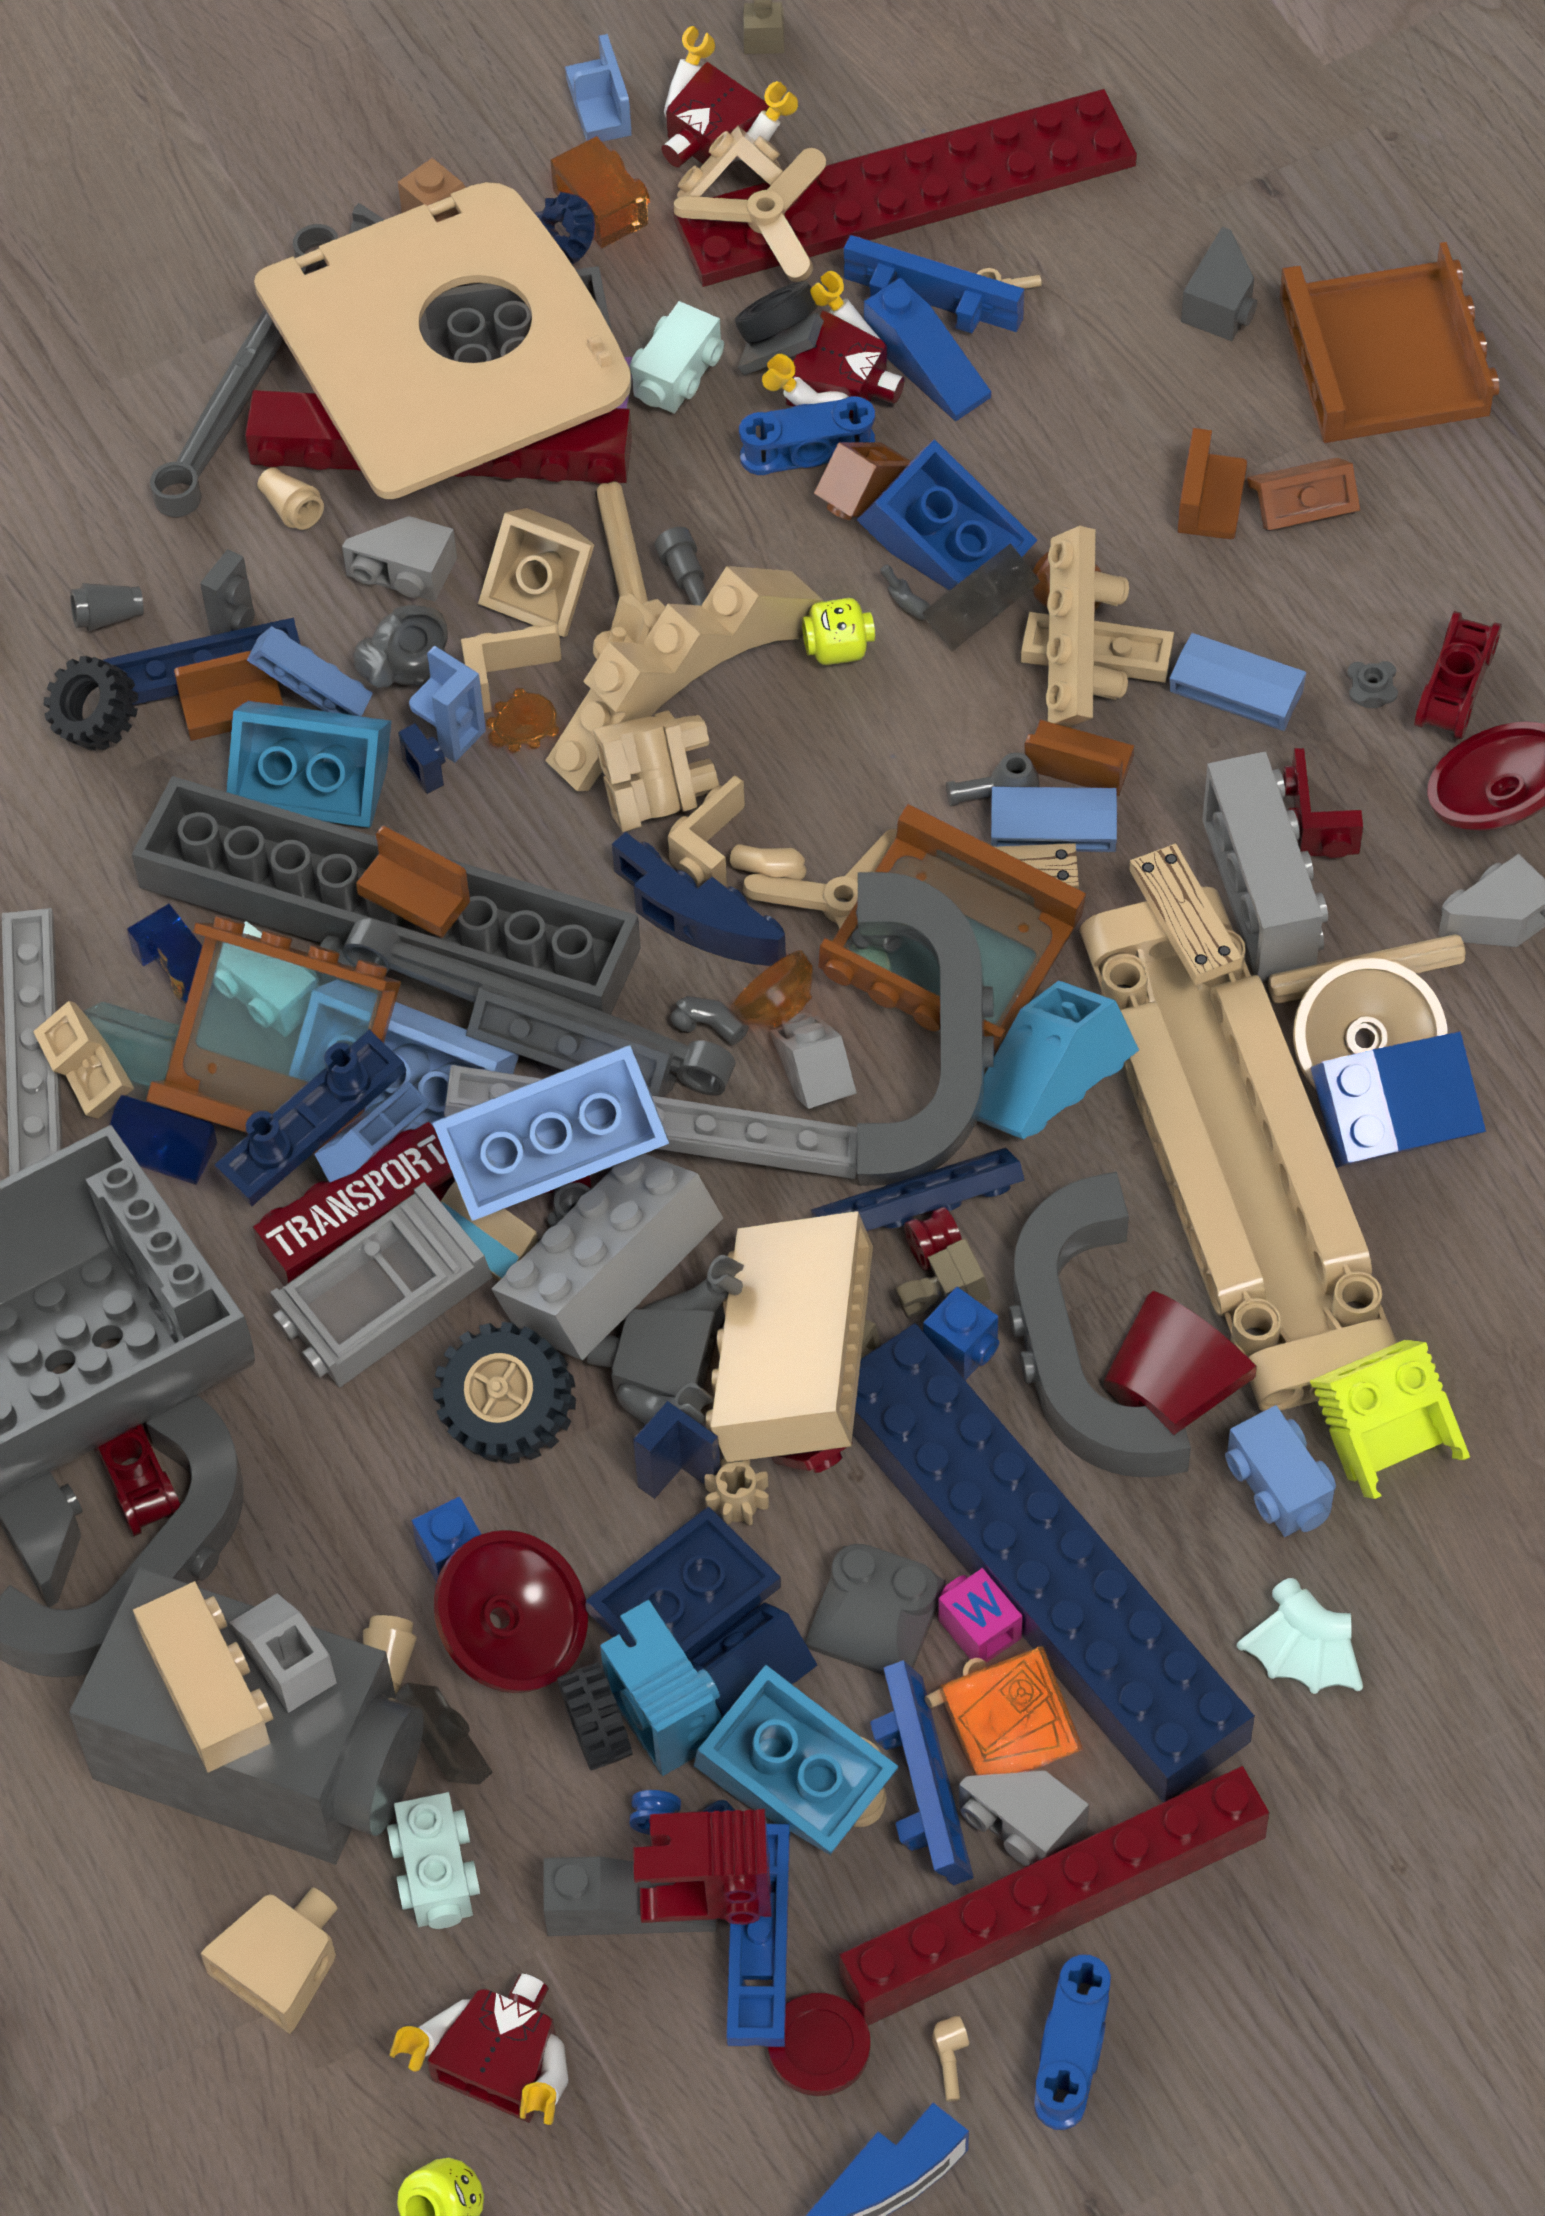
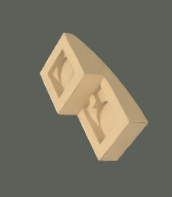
[33,1001,134,1119]

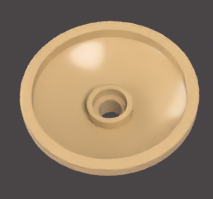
[1293,958,1447,1090]

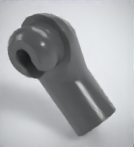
[670,996,749,1045]

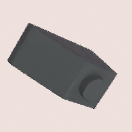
[1181,227,1258,341]
[0,1472,83,1607]

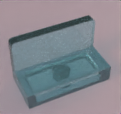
[83,1002,180,1087]

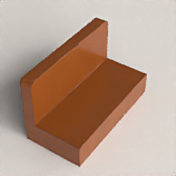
[1178,428,1247,540]
[1247,458,1360,530]
[174,650,284,741]
[1024,719,1134,796]
[356,826,470,938]

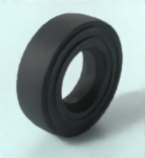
[735,281,818,343]

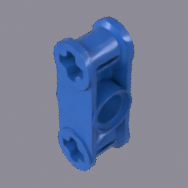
[739,397,875,475]
[1035,1955,1111,2130]

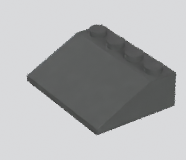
[420,266,612,363]

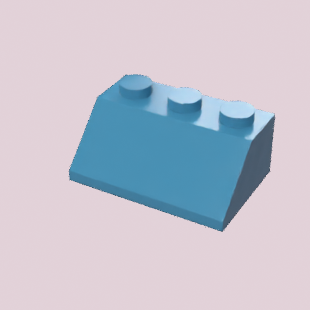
[226,701,391,828]

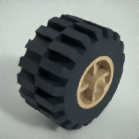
[433,1322,576,1464]

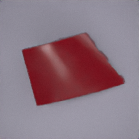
[1104,1290,1257,1435]

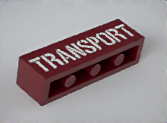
[253,1121,456,1286]

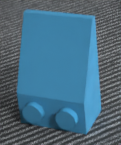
[694,1665,899,1855]

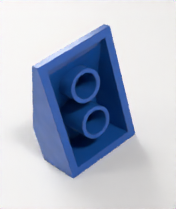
[857,439,1037,607]
[1311,1031,1486,1168]

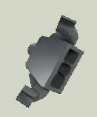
[587,1255,744,1424]

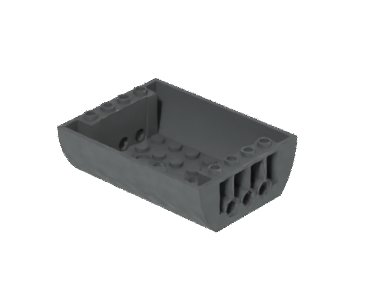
[0,1125,255,1499]

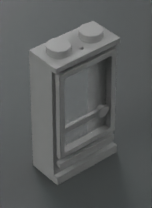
[270,1182,493,1388]

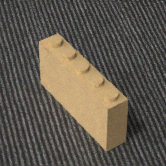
[706,1211,873,1462]

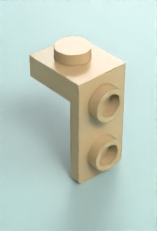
[677,126,783,198]
[461,625,561,713]
[668,776,745,886]

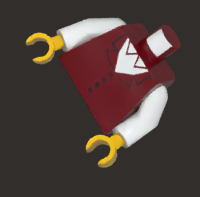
[661,26,798,167]
[762,271,905,419]
[389,1973,569,2125]

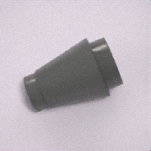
[70,583,144,631]

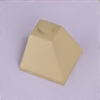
[478,508,594,637]

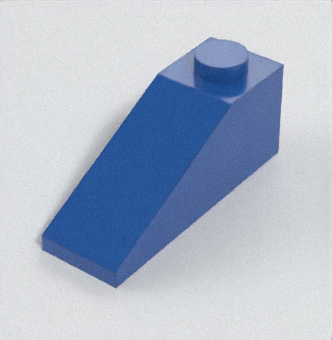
[864,278,991,422]

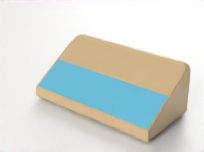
[441,1181,538,1281]

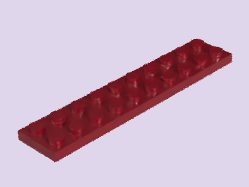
[673,89,1137,287]

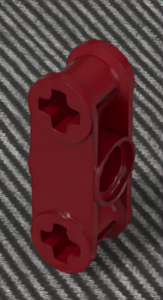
[1414,611,1502,739]
[94,1424,181,1537]

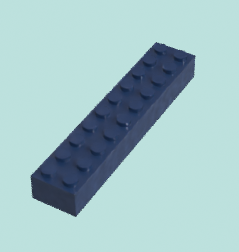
[852,1323,1255,1803]

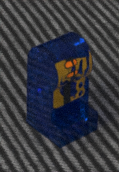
[127,904,216,1003]

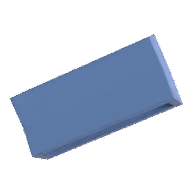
[1170,633,1306,731]
[991,787,1117,852]
[315,1081,431,1182]

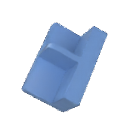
[565,34,632,145]
[409,646,486,763]

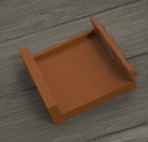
[1279,242,1499,443]

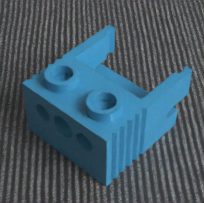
[600,1600,722,1777]

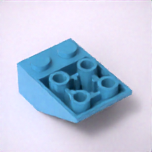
[977,980,1139,1140]

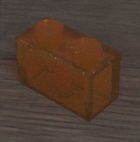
[550,136,650,248]

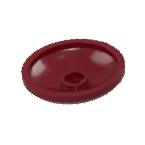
[1427,721,1545,831]
[434,1530,588,1693]

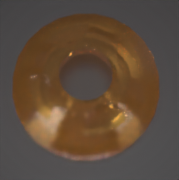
[731,950,813,1028]

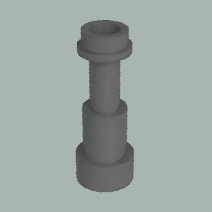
[654,527,709,606]

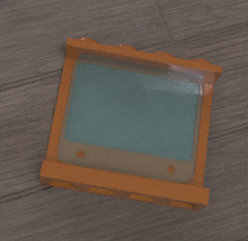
[818,804,1086,1057]
[146,916,401,1154]

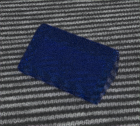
[110,1095,218,1185]

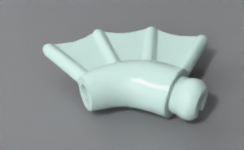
[1236,1578,1363,1694]

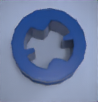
[629,1790,681,1835]

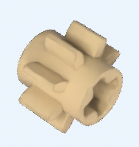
[704,1458,769,1525]

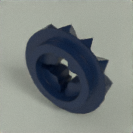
[535,192,595,265]

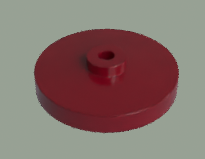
[768,1993,871,2096]

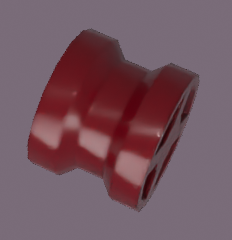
[904,1207,962,1271]

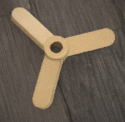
[674,148,826,282]
[743,829,897,972]

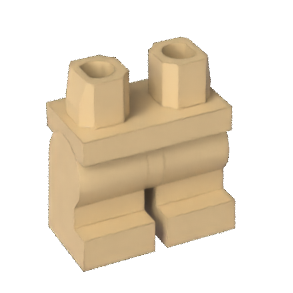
[593,710,719,832]

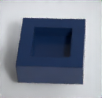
[398,723,446,794]

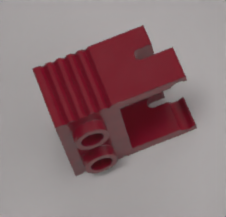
[633,1809,772,1925]

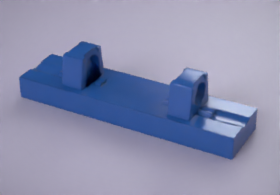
[844,235,1024,333]
[870,1660,974,1886]
[727,1824,790,2047]

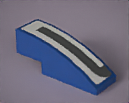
[806,2103,969,2216]

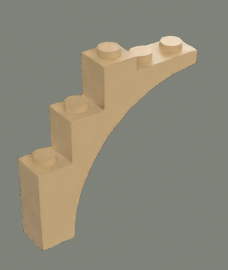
[545,566,823,791]

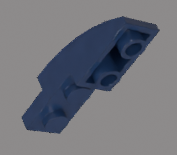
[612,832,786,967]

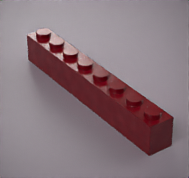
[245,390,632,484]
[839,1766,1270,2026]

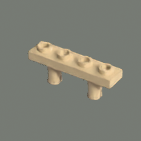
[1046,526,1129,727]

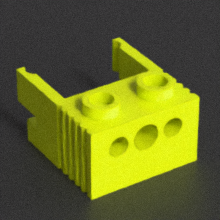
[1310,1340,1470,1499]

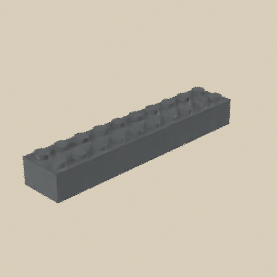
[132,776,641,1015]

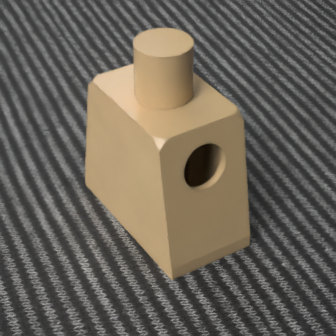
[201,1887,338,2034]

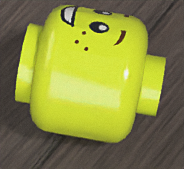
[802,598,875,665]
[397,2158,484,2216]

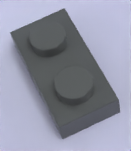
[200,549,255,635]

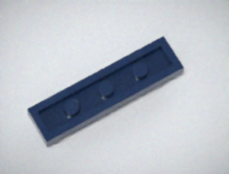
[103,617,301,705]
[811,1147,1025,1231]

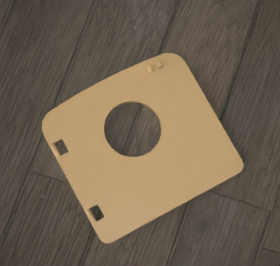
[254,182,631,499]

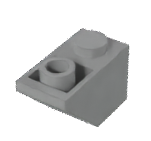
[342,516,457,602]
[1438,853,1545,947]
[770,1013,857,1109]
[229,1594,337,1713]
[959,1770,1089,1866]

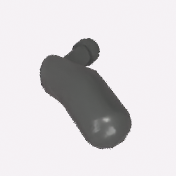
[880,565,931,620]

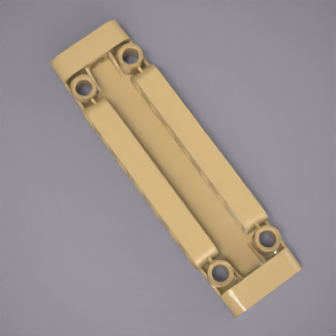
[1079,887,1397,1411]

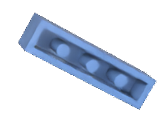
[247,626,373,716]

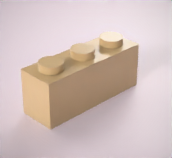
[133,1581,273,1772]

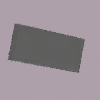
[738,313,824,376]

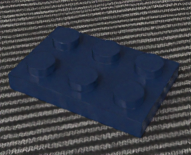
[586,1506,781,1660]

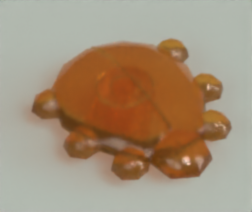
[486,688,559,753]

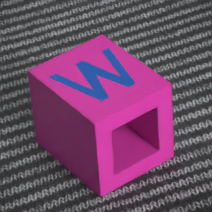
[938,1568,1023,1663]

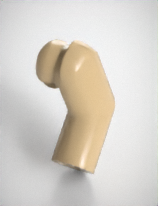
[730,844,806,880]

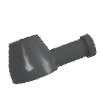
[946,753,1040,806]

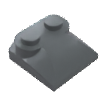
[805,1544,945,1676]

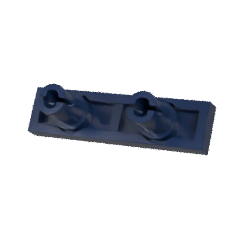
[214,1029,407,1206]

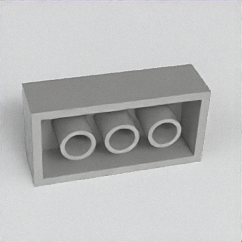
[1202,751,1328,982]
[491,1154,723,1360]

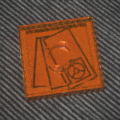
[938,1646,1084,1776]

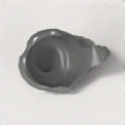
[353,605,448,688]

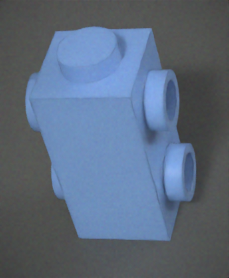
[1225,1405,1336,1537]

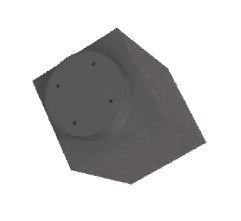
[69,1567,424,1865]

